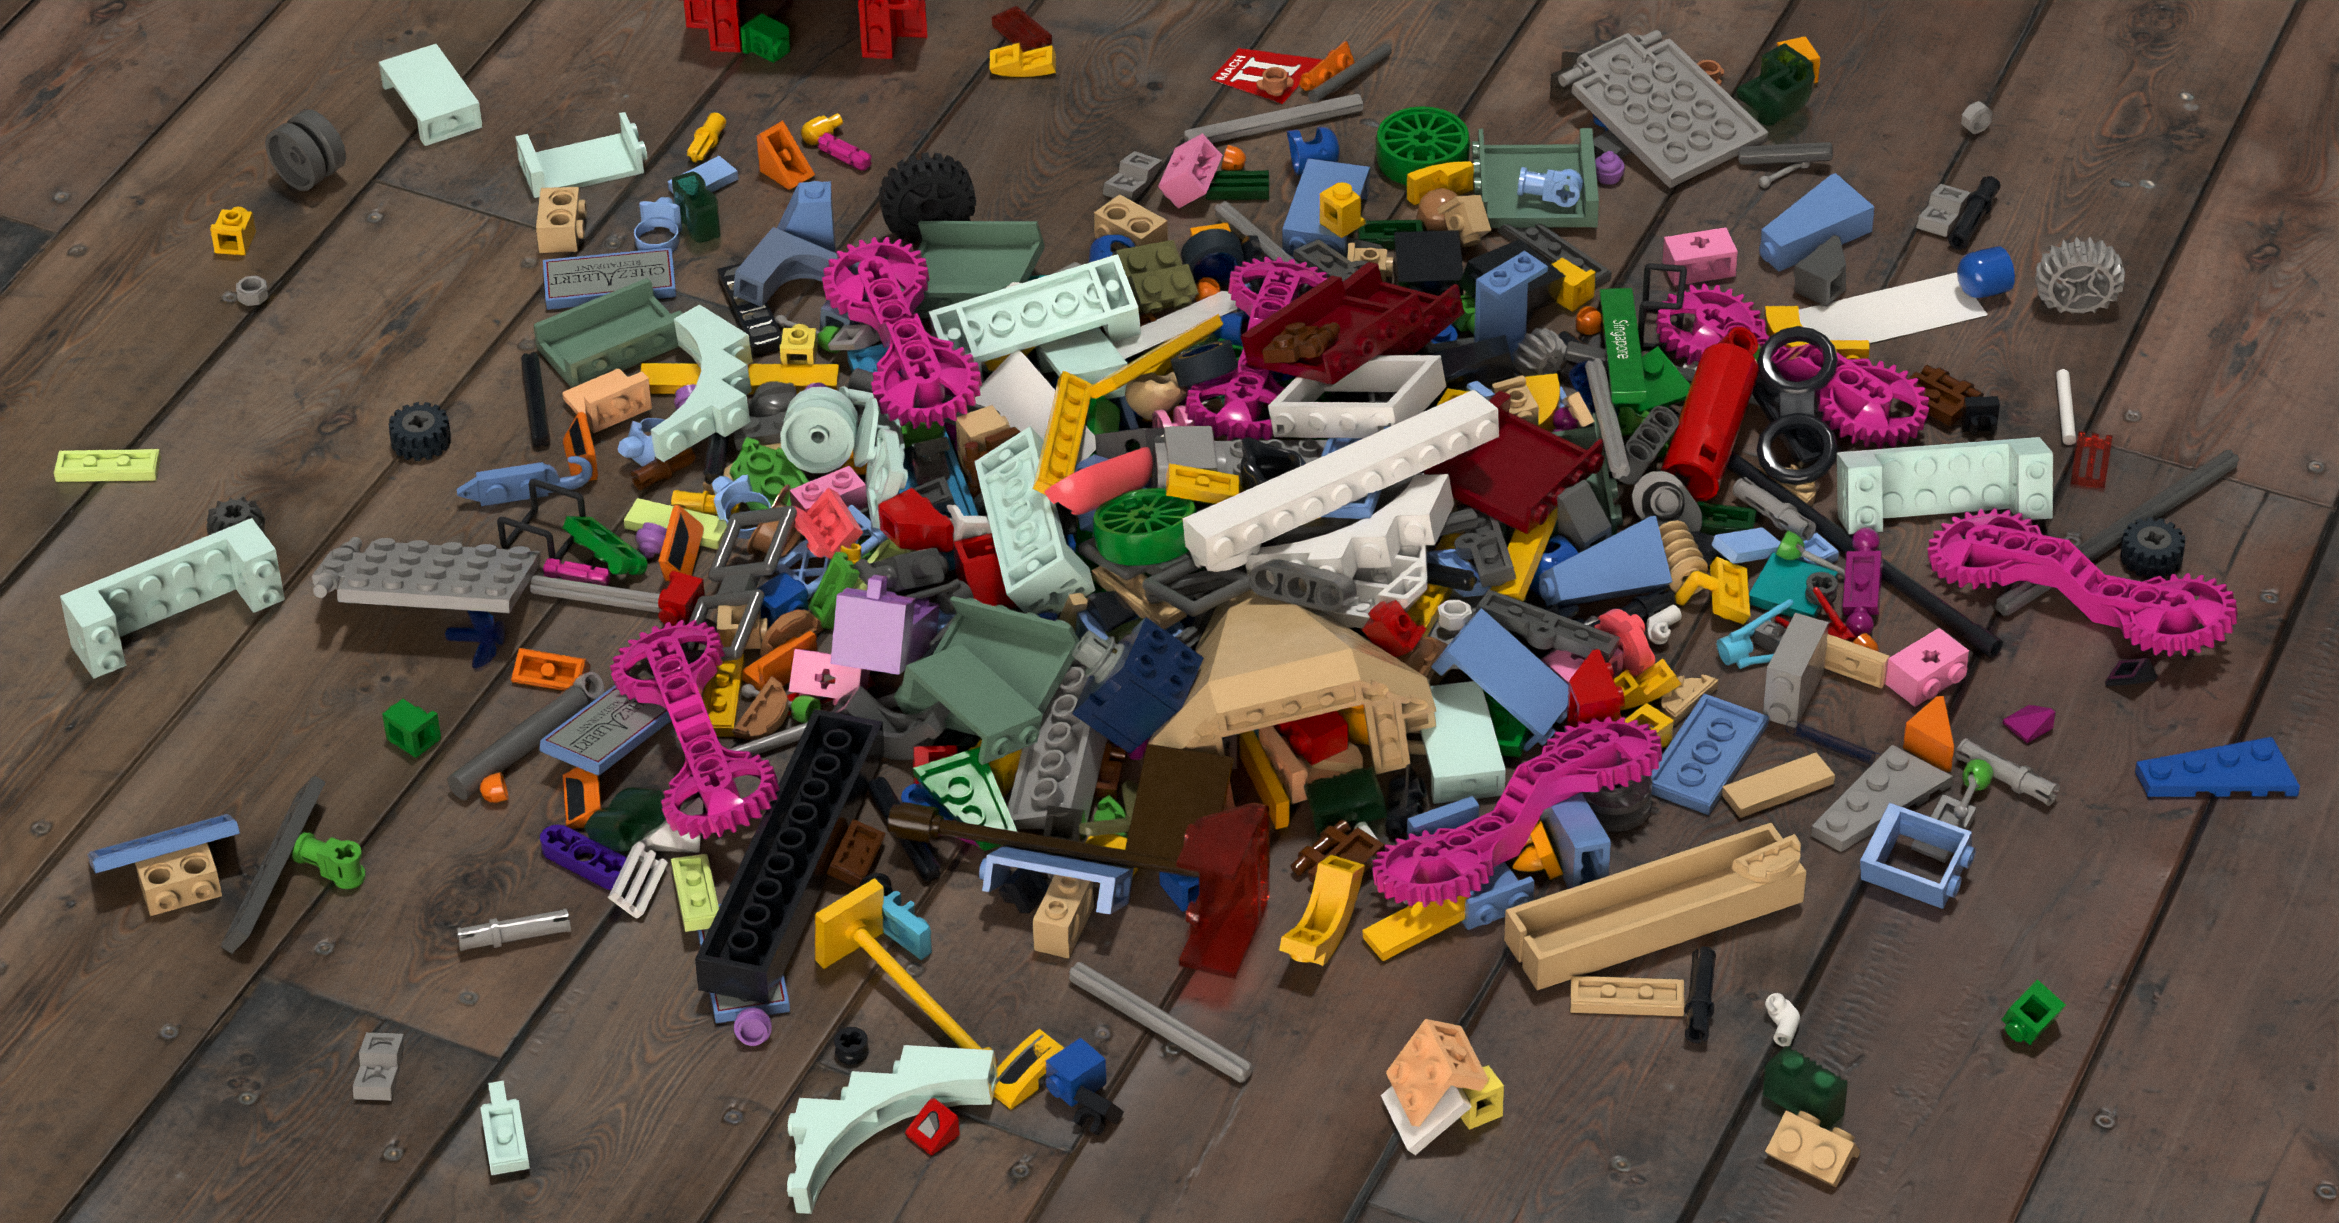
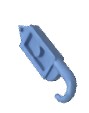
[457,456,592,506]

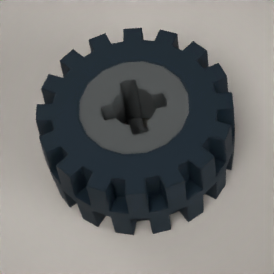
[388,402,451,461]
[2120,517,2185,579]

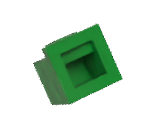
[741,13,790,63]
[382,699,442,758]
[2002,979,2066,1045]

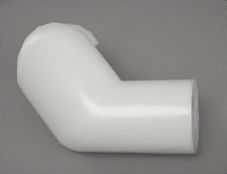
[1646,605,1682,645]
[1765,993,1800,1047]

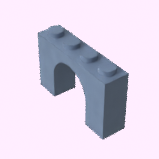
[734,227,864,331]

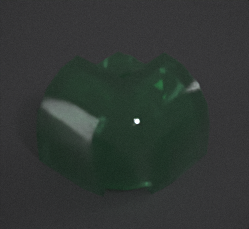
[1737,43,1815,126]

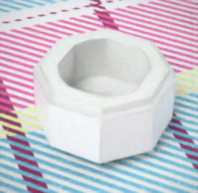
[1437,600,1472,631]

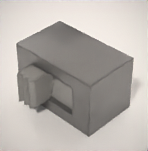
[1753,620,1786,653]

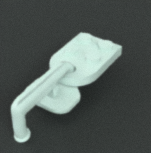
[839,386,908,529]

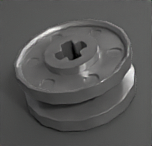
[1581,775,1652,832]

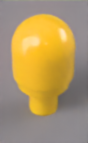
[801,113,843,145]

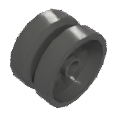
[265,109,346,191]

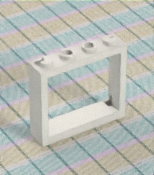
[1268,355,1446,438]

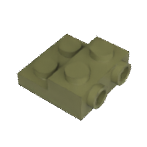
[1112,240,1199,314]

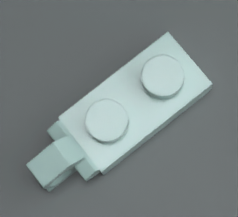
[480,1081,530,1175]

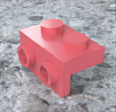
[794,487,863,560]

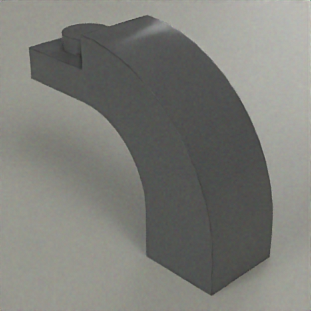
[831,685,950,760]

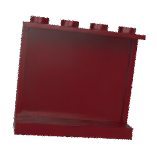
[1343,262,1465,355]
[1241,275,1425,385]
[1424,390,1604,535]

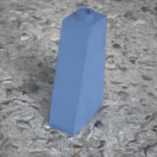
[1759,173,1874,271]
[1539,516,1672,607]
[1540,793,1611,889]

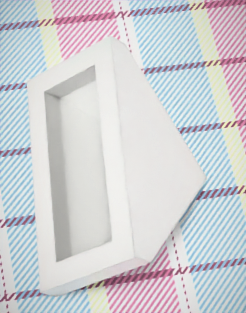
[633,797,704,853]

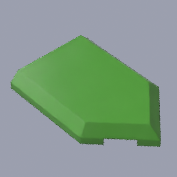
[729,437,809,511]

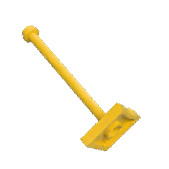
[815,878,998,1065]

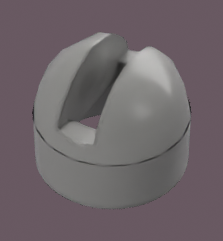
[573,672,604,702]

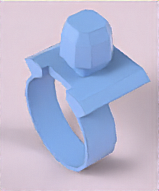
[634,197,682,252]
[618,418,664,467]
[712,475,771,539]

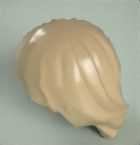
[1125,372,1188,420]

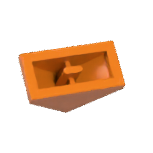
[756,120,815,190]
[1903,696,1954,772]

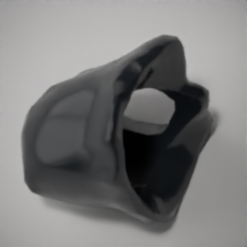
[1240,437,1306,491]

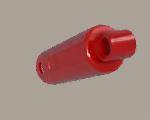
[1660,327,1759,502]

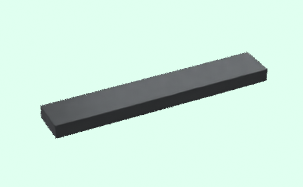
[221,775,326,954]

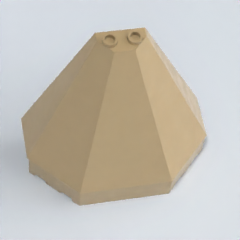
[1148,589,1437,810]

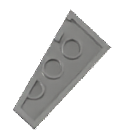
[1811,745,1953,852]

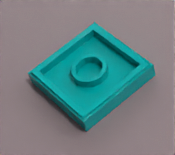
[1749,552,1838,618]

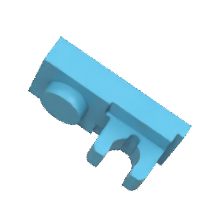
[882,891,932,960]

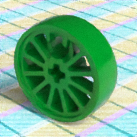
[1375,106,1470,186]
[1093,488,1197,566]

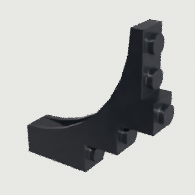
[1423,335,1516,412]

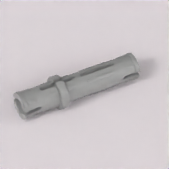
[1733,477,1816,541]
[1955,738,2060,806]
[456,908,571,951]

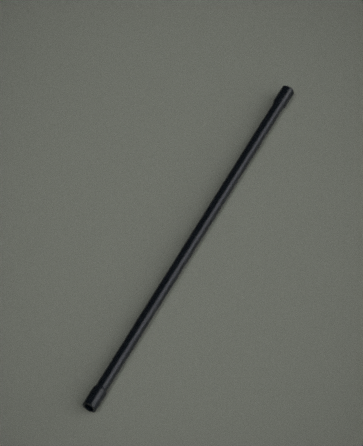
[1559,331,2003,658]

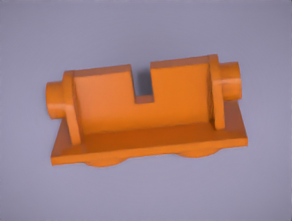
[1300,41,1355,91]

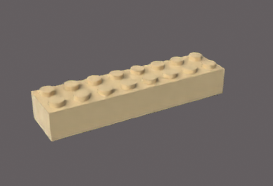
[1504,823,1806,991]

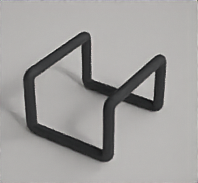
[1638,263,1687,352]
[497,479,586,560]

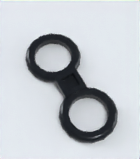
[1756,326,1838,485]

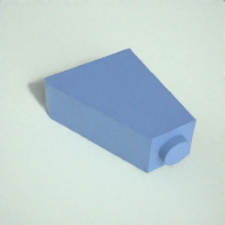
[777,181,836,253]

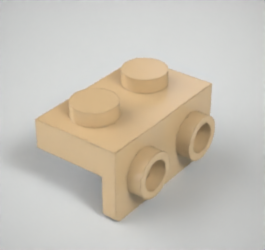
[1765,1111,1861,1187]

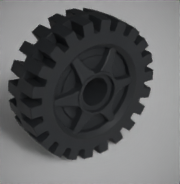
[879,152,976,244]

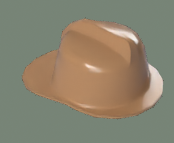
[747,484,802,558]

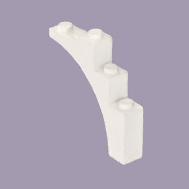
[1245,474,1454,590]

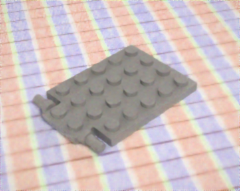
[1558,30,1769,188]
[312,537,541,613]

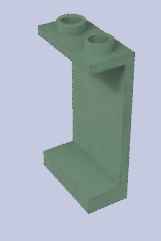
[901,644,1043,765]

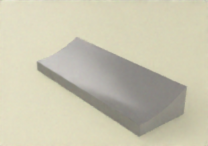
[1008,659,1107,836]

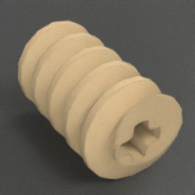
[1659,520,1708,594]

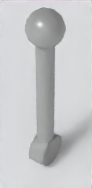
[1758,162,1810,188]

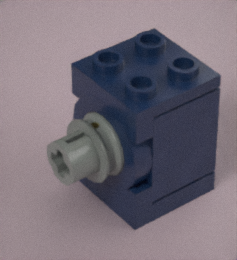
[1072,617,1204,754]

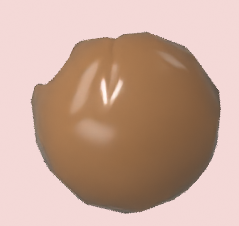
[1416,188,1458,231]

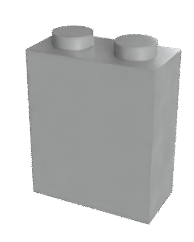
[1763,613,1829,728]

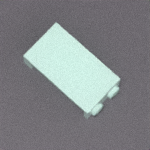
[379,44,482,146]
[515,112,647,198]
[1036,327,1128,399]
[1420,681,1506,804]

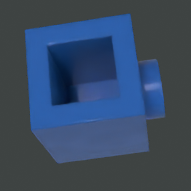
[757,572,808,628]
[1045,1038,1107,1107]

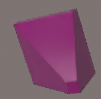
[2002,705,2056,743]

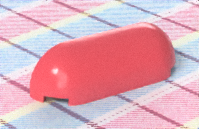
[1044,447,1153,515]

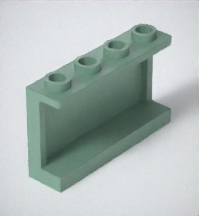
[534,278,683,388]

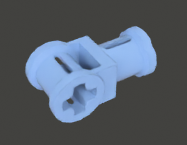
[1517,167,1583,207]

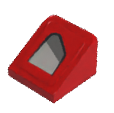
[905,1098,960,1156]

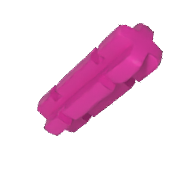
[818,133,872,171]
[543,558,610,586]

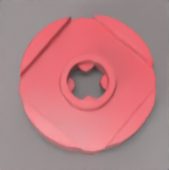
[1594,609,1655,678]

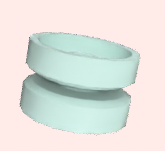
[780,387,858,473]

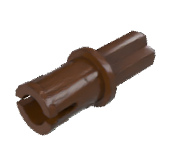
[630,447,696,491]

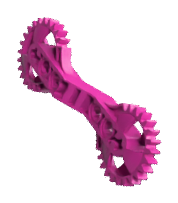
[822,237,982,429]
[1185,257,1327,441]
[1656,283,1929,449]
[1927,508,2238,657]
[610,620,780,839]
[1372,717,1662,907]

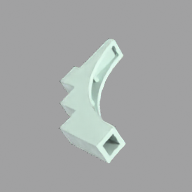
[651,304,753,462]
[787,1045,998,1214]

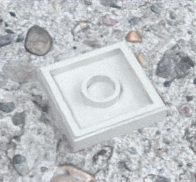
[1381,1085,1472,1155]

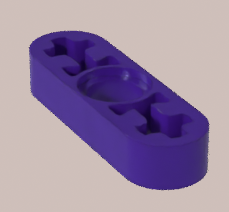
[540,825,631,890]

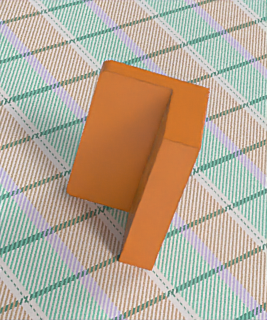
[742,631,818,691]

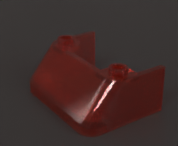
[1176,802,1270,979]

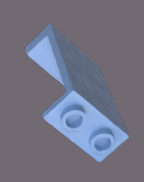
[1282,158,1370,258]
[1474,251,1548,374]
[1431,608,1569,752]
[1407,796,1534,930]
[979,846,1134,914]

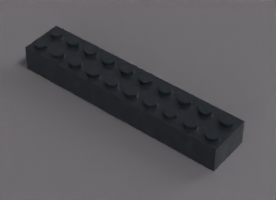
[695,709,885,1004]

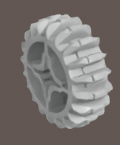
[2035,236,2125,314]

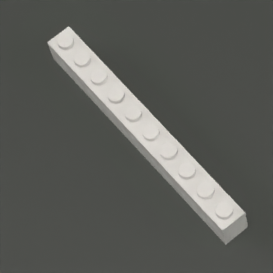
[1183,390,1499,567]

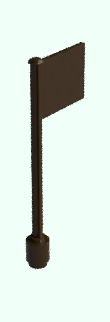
[888,744,1234,883]

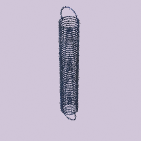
[1786,721,1881,765]

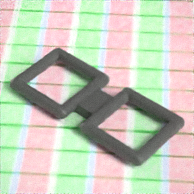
[680,506,797,664]
[1077,537,1251,617]

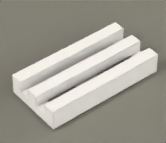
[608,841,668,919]

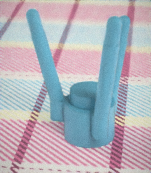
[1716,599,1793,669]

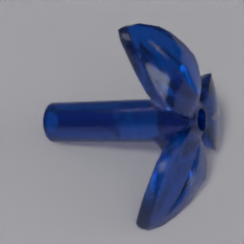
[445,610,505,668]

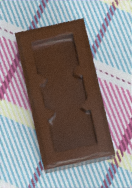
[827,819,886,888]

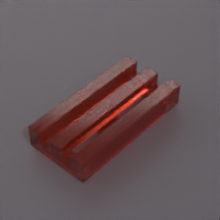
[992,6,1052,52]
[2070,431,2113,488]

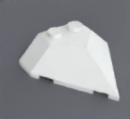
[1299,544,1427,628]

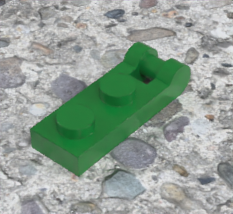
[562,516,648,575]

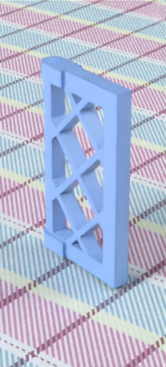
[775,504,888,600]

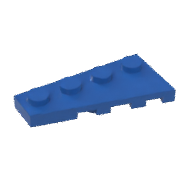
[2135,737,2300,797]

